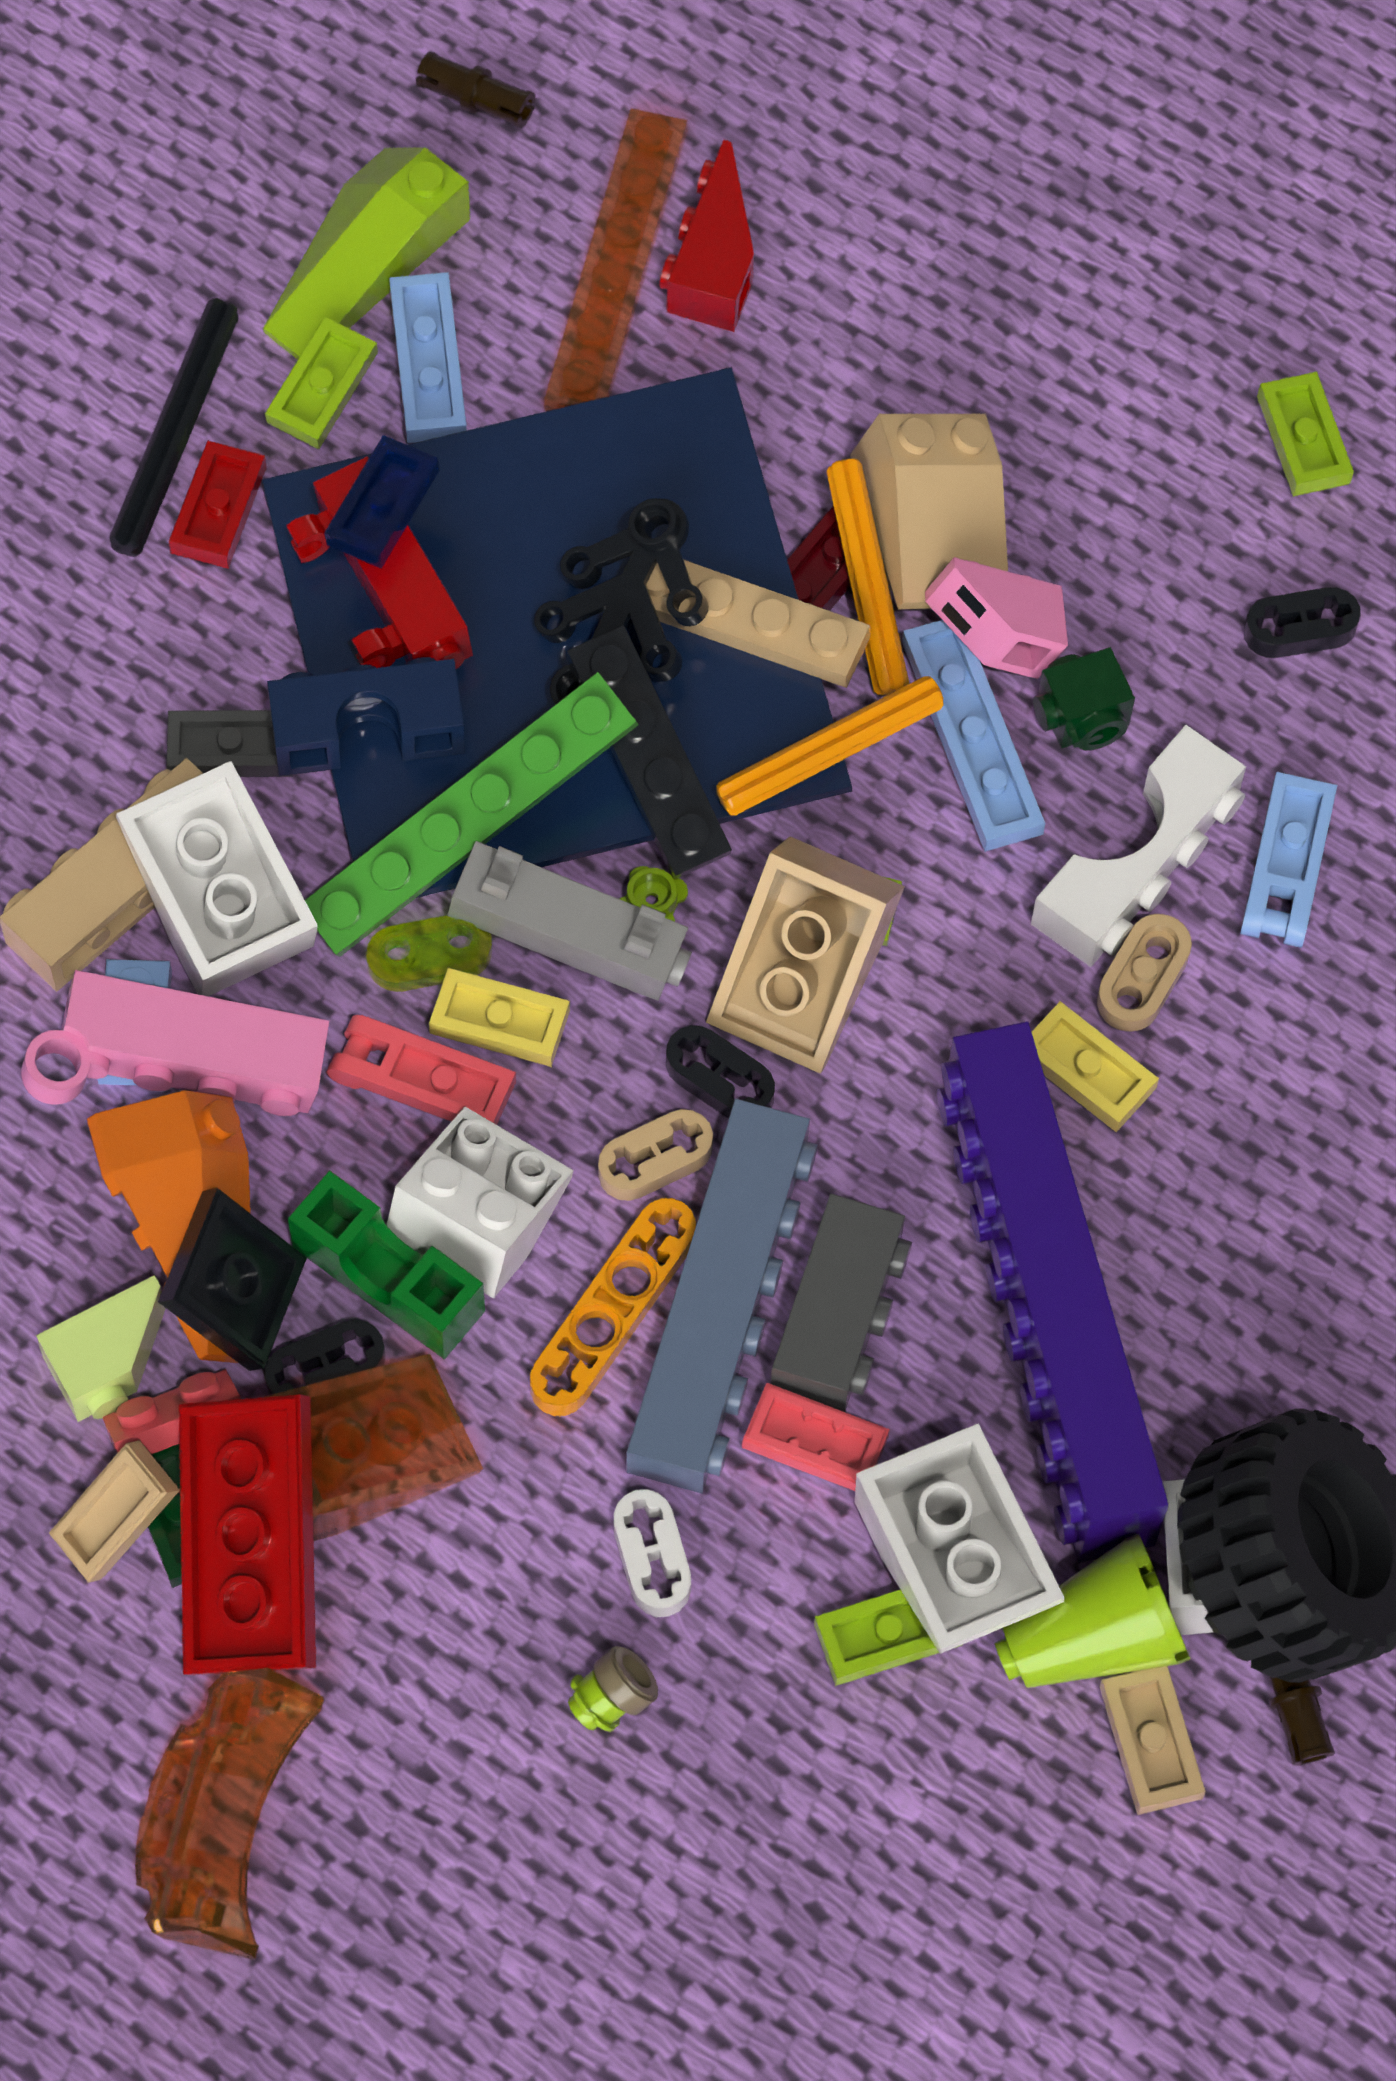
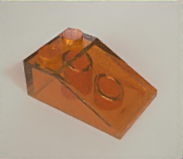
[265,1354,483,1541]

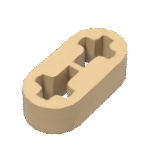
[598,1109,713,1201]

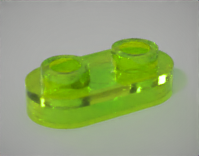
[366,915,492,992]

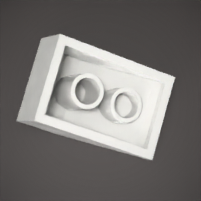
[116,761,318,996]
[855,1423,1064,1654]

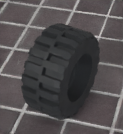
[1177,1408,1396,1682]

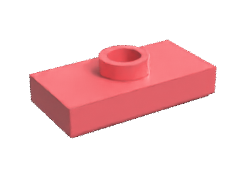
[742,1383,890,1491]

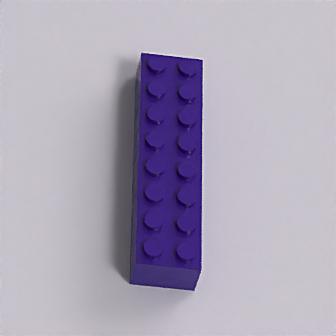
[937,1021,1169,1563]

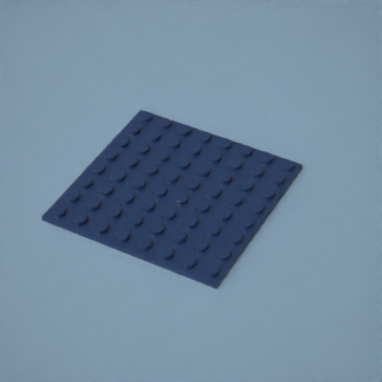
[262,367,852,898]

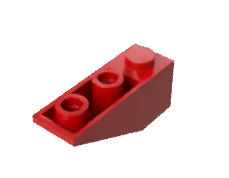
[660,139,754,332]

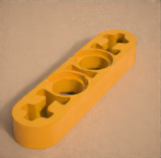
[530,1198,696,1416]

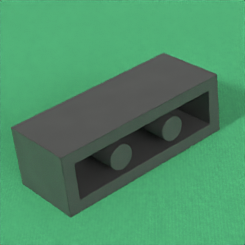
[770,1193,912,1412]

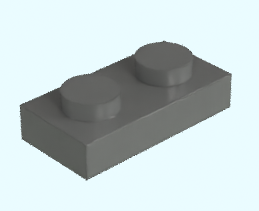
[166,710,293,777]

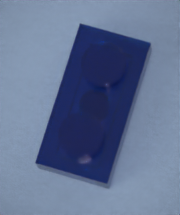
[324,435,440,569]

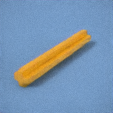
[827,458,909,696]
[716,676,944,815]

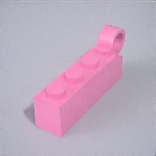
[21,970,329,1116]

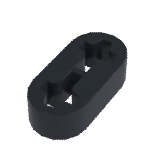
[1244,587,1361,658]
[666,1025,775,1119]
[264,1320,386,1407]

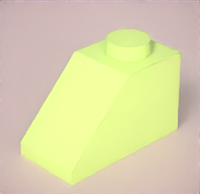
[36,1275,166,1422]

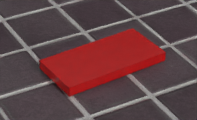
[179,1394,316,1675]

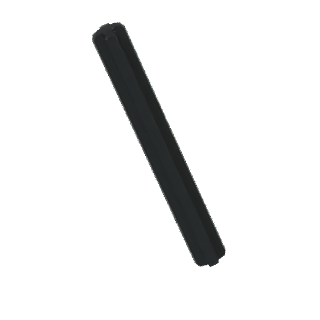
[109,298,239,557]

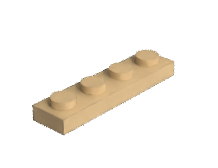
[647,560,870,688]

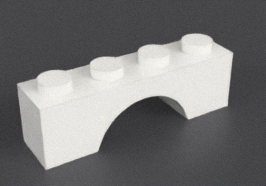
[1031,725,1246,967]

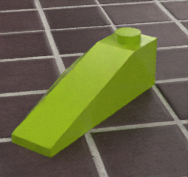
[263,147,470,360]

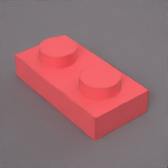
[102,1369,241,1454]

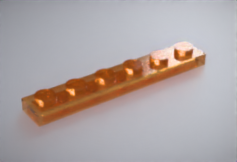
[544,108,687,411]

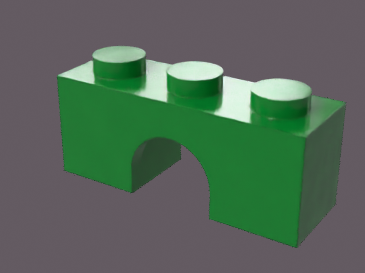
[288,1170,485,1360]

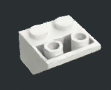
[387,1107,574,1299]

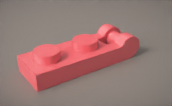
[326,1015,516,1125]

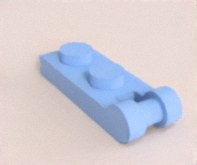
[1240,772,1337,948]

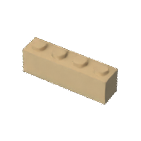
[0,758,203,992]

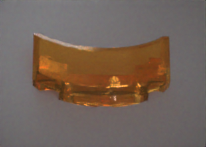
[135,1668,325,1960]

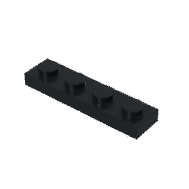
[566,625,732,880]

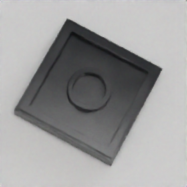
[158,1188,307,1371]

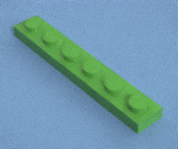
[305,672,639,957]

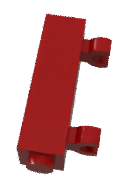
[286,456,473,669]

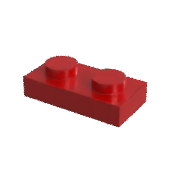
[169,440,267,569]

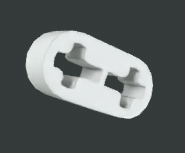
[614,1489,691,1617]

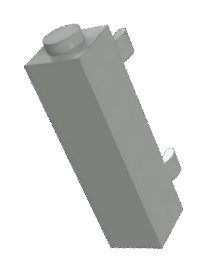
[447,841,692,1001]

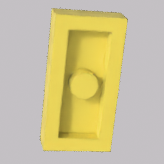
[429,968,570,1067]
[1032,1001,1159,1132]

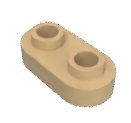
[1097,914,1192,1032]

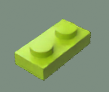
[265,316,378,449]
[1257,372,1354,497]
[814,1590,962,1686]

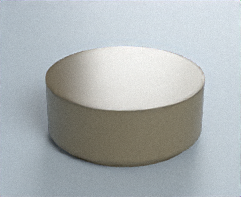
[594,1646,658,1715]

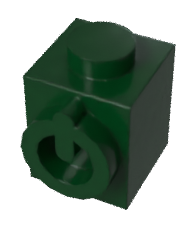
[1033,647,1135,751]

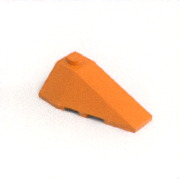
[87,1090,251,1363]

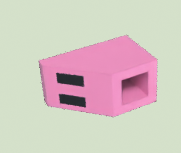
[925,557,1068,679]

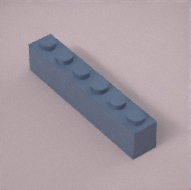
[626,1099,818,1494]

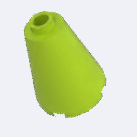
[994,1533,1191,1688]

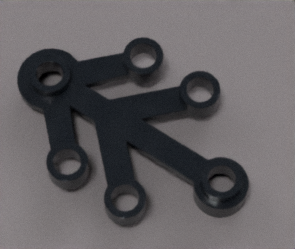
[534,498,708,704]

